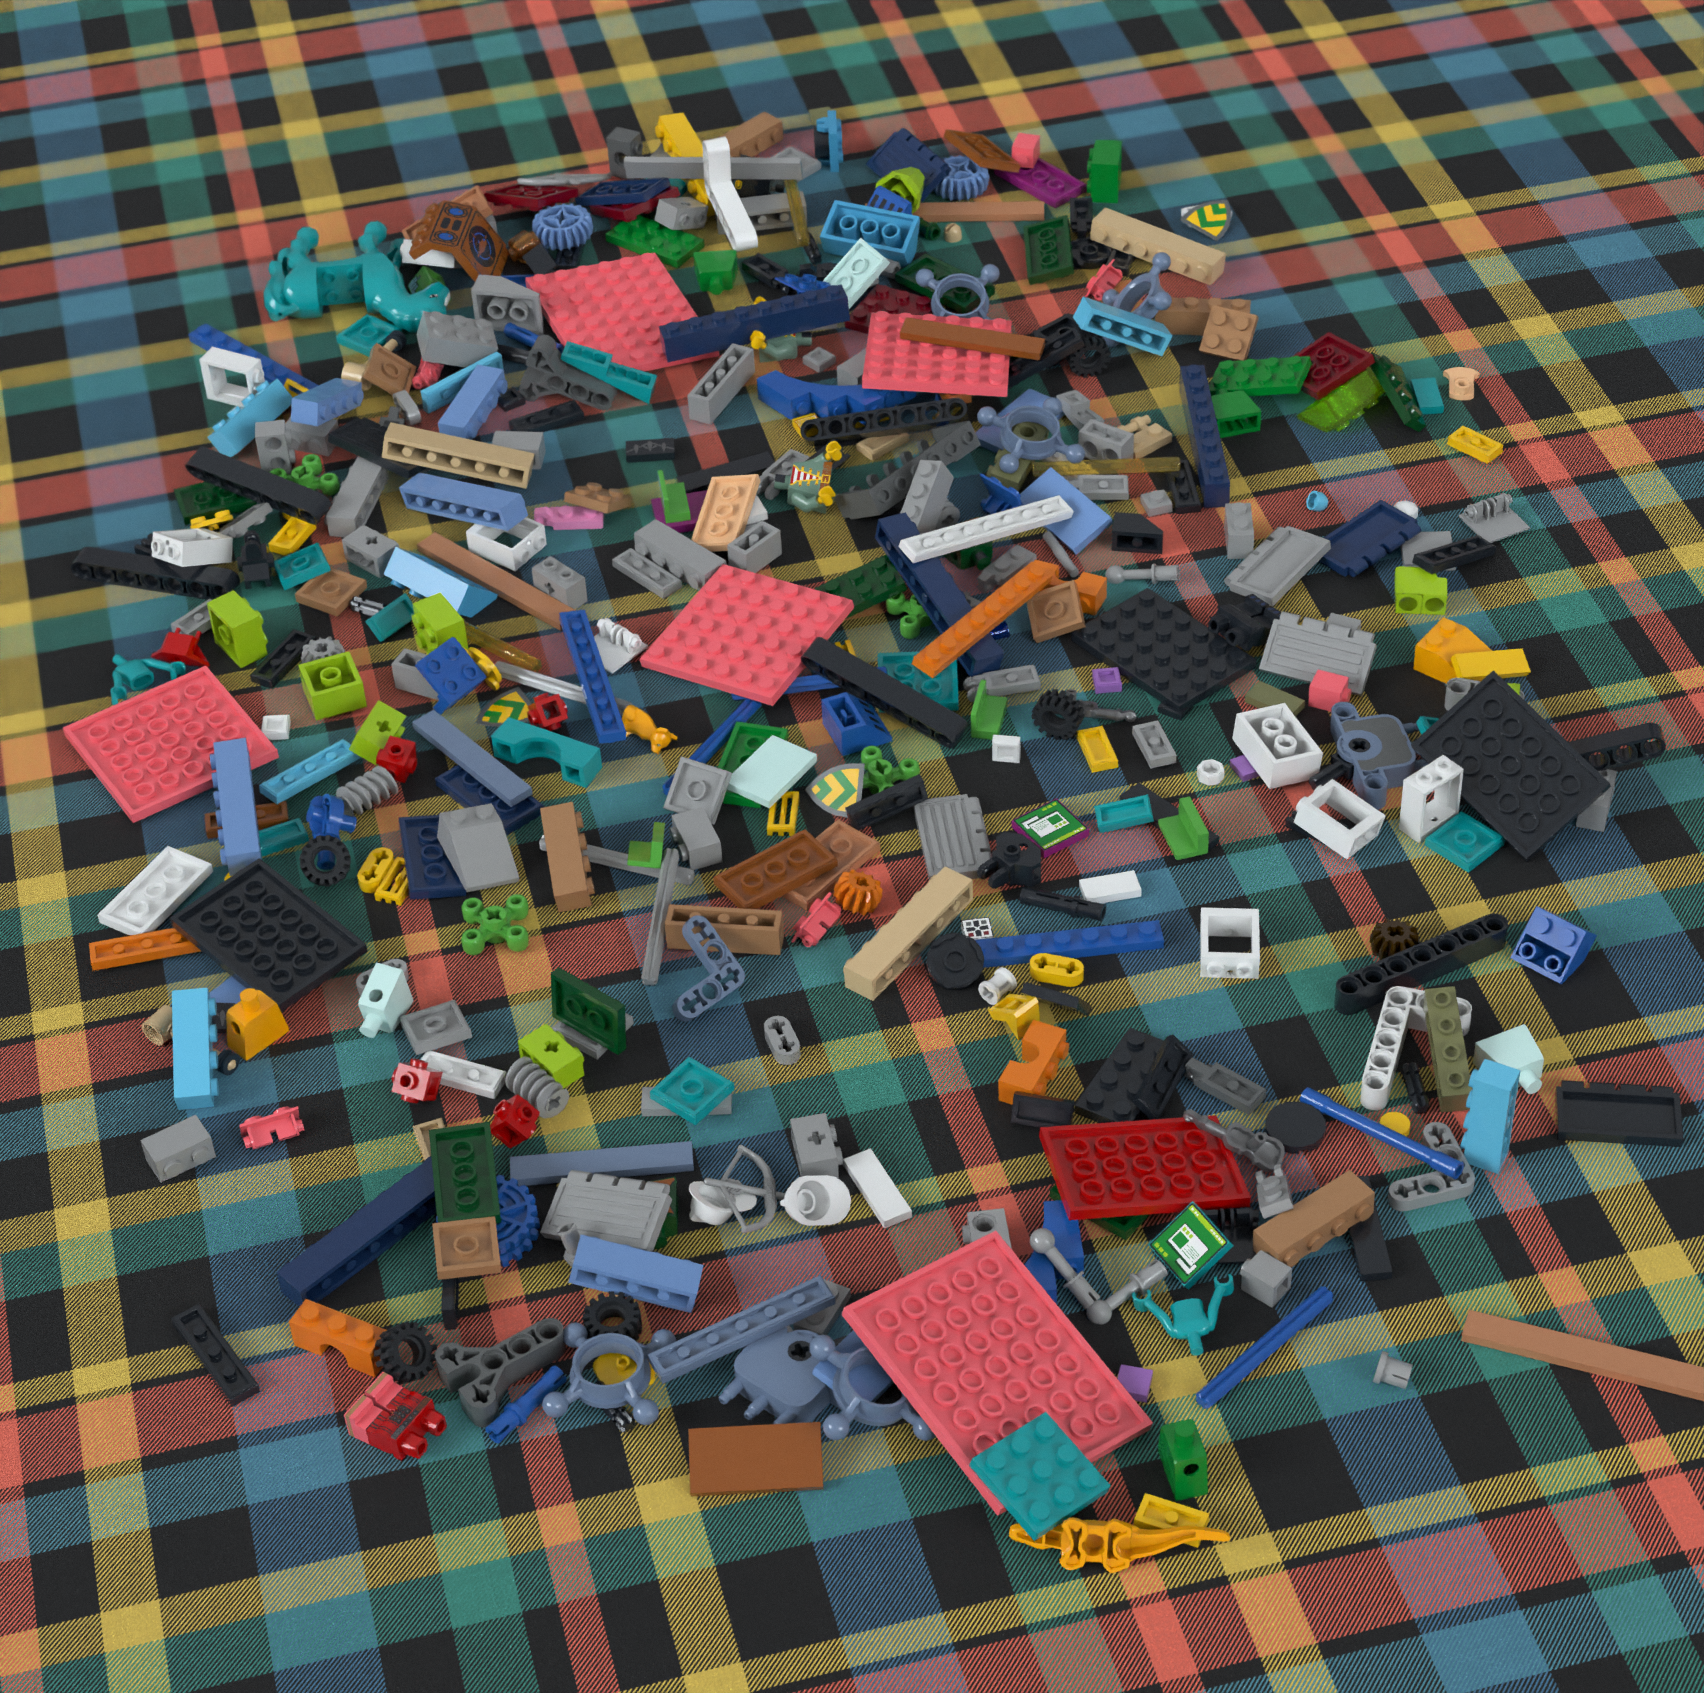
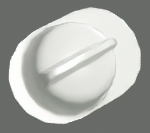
[780,1175,851,1226]
[689,1181,757,1225]

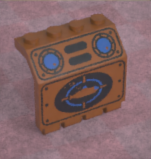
[409,200,509,282]

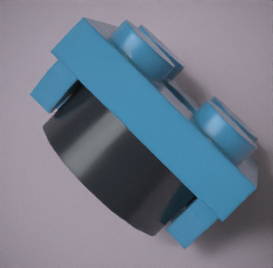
[813,110,843,172]

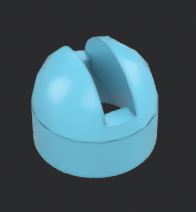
[1306,490,1329,512]

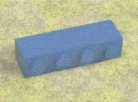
[438,365,508,440]
[291,378,363,426]
[568,1235,703,1313]

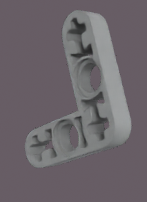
[1388,1122,1475,1211]

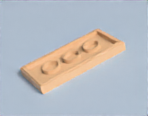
[691,474,761,552]

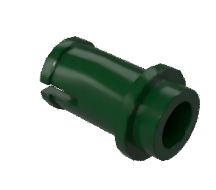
[919,217,941,241]

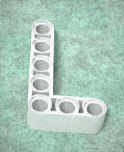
[702,136,758,252]
[1360,986,1472,1111]

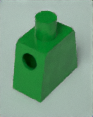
[693,250,738,295]
[1211,388,1261,438]
[1158,1419,1208,1501]

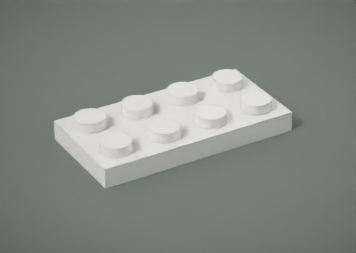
[98,846,213,936]

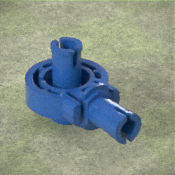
[306,794,357,870]

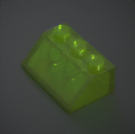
[1296,367,1385,433]

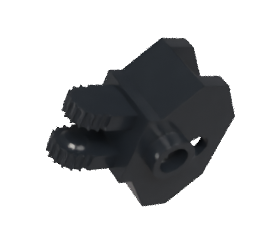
[237,530,275,589]
[976,832,1041,889]

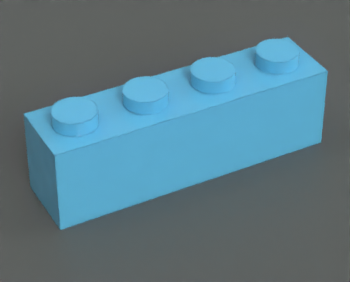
[1073,296,1173,356]
[207,378,293,457]
[172,988,219,1110]
[1460,1058,1521,1174]

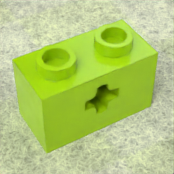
[349,700,406,766]
[518,1024,584,1088]

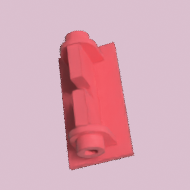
[1085,259,1123,301]
[412,357,444,389]
[791,892,841,947]
[239,1106,304,1150]

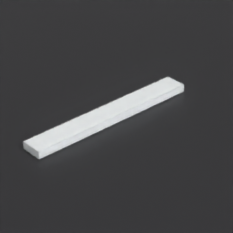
[899,495,1074,563]

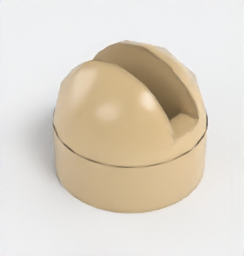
[944,223,962,243]

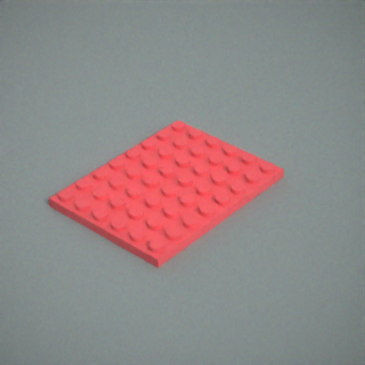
[525,253,719,372]
[842,1230,1153,1516]

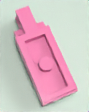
[534,506,604,530]

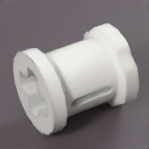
[978,967,1017,1005]

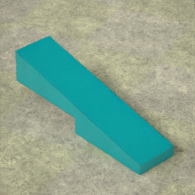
[560,341,657,404]

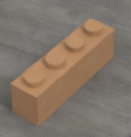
[718,112,783,157]
[1155,297,1251,336]
[540,801,595,913]
[665,904,784,955]
[1253,1170,1375,1267]

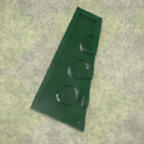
[1370,352,1426,432]

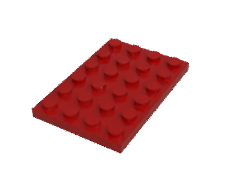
[1039,1115,1251,1220]

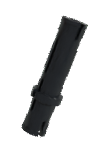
[1020,886,1106,922]

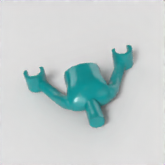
[110,654,186,705]
[1132,1274,1234,1356]

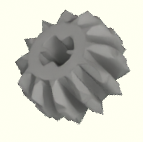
[301,636,345,664]

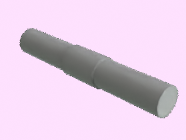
[1043,531,1079,577]

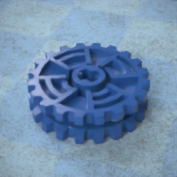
[436,1175,540,1268]

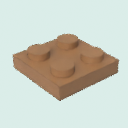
[1199,305,1259,361]
[363,343,416,396]
[564,482,632,514]
[295,567,367,617]
[1026,580,1086,643]
[432,1216,501,1280]

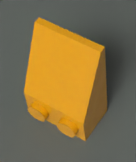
[1413,617,1503,684]

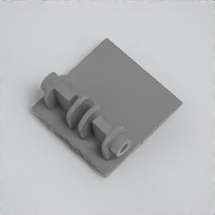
[1459,493,1530,543]

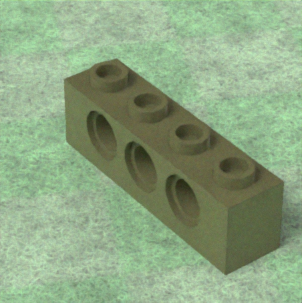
[986,422,1049,492]
[1423,986,1472,1113]

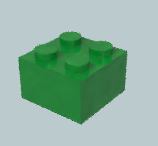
[1087,139,1122,203]

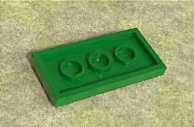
[606,215,705,269]
[1209,356,1312,396]
[717,721,789,808]

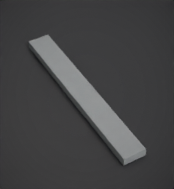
[624,157,803,180]

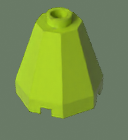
[876,167,925,213]

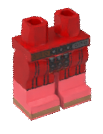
[344,1372,447,1461]

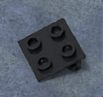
[1202,1207,1259,1264]

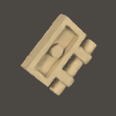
[1116,415,1172,461]

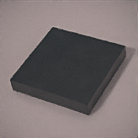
[1021,982,1092,1016]

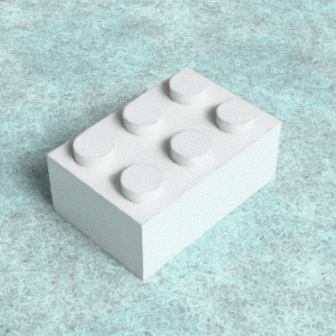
[1232,703,1323,789]

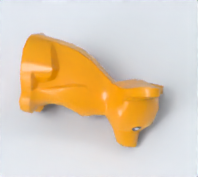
[622,705,678,754]

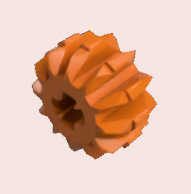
[833,870,883,915]

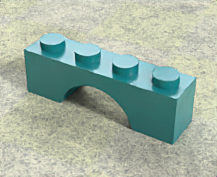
[491,717,602,788]

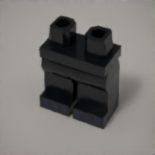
[1208,594,1281,651]

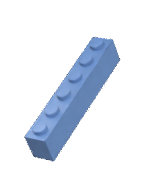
[399,473,528,531]
[210,738,262,876]

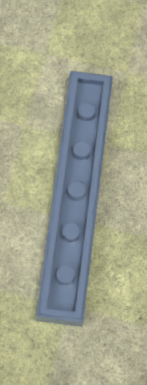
[412,710,533,807]
[510,1141,694,1186]
[648,1275,836,1384]

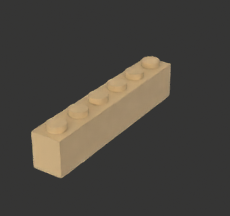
[1090,208,1226,285]
[382,422,535,489]
[843,867,973,1001]

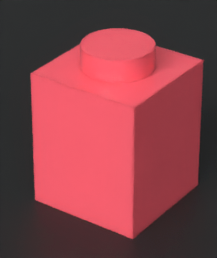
[1012,133,1040,168]
[1308,670,1352,712]

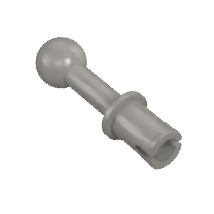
[1105,563,1180,584]
[1030,1228,1100,1310]
[1086,1259,1168,1324]

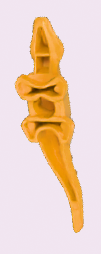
[1009,1518,1230,1573]

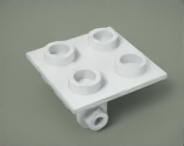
[594,618,648,674]

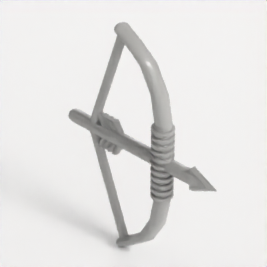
[517,172,612,186]
[704,1145,785,1234]

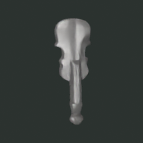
[1052,689,1136,722]
[1183,1109,1285,1173]

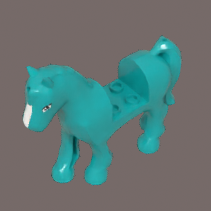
[263,221,451,333]

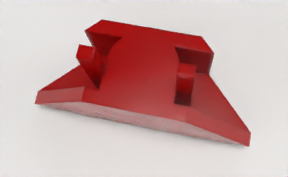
[151,628,210,667]

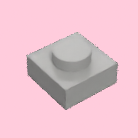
[1140,489,1173,517]

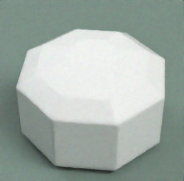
[1393,500,1418,519]
[1197,759,1224,786]

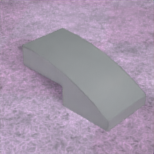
[1056,390,1104,430]

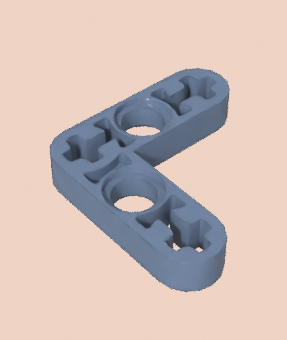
[672,915,745,1022]

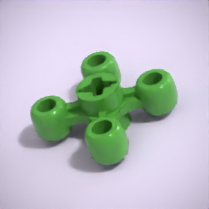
[269,454,340,496]
[886,592,933,639]
[861,746,920,794]
[461,894,529,955]

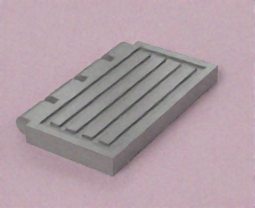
[1224,526,1331,607]
[1259,611,1377,696]
[913,794,992,880]
[540,1170,672,1252]

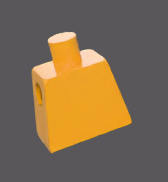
[226,988,289,1061]

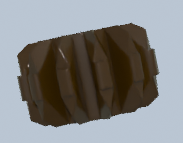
[1370,917,1420,960]

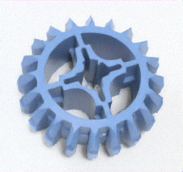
[933,154,989,201]
[532,203,593,251]

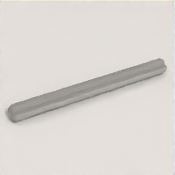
[495,661,632,716]
[539,835,695,885]
[641,848,679,986]

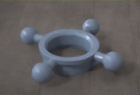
[1102,252,1172,347]
[916,264,1000,320]
[977,397,1085,474]
[542,1322,676,1425]
[809,1335,936,1441]

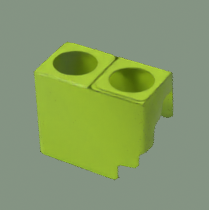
[1394,566,1447,615]

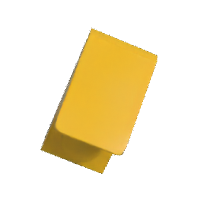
[988,994,1040,1040]

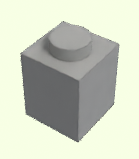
[1240,1250,1292,1308]

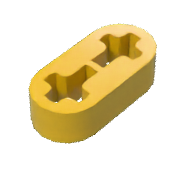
[357,847,394,893]
[1030,953,1084,987]

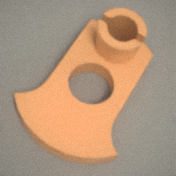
[1443,367,1480,400]

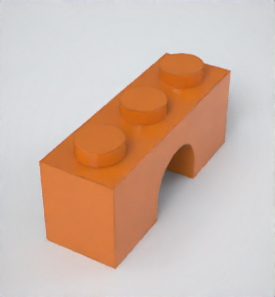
[1034,560,1107,616]
[998,1020,1069,1105]
[289,1299,387,1377]

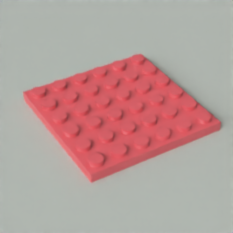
[862,311,1012,397]
[640,564,854,706]
[63,666,279,823]

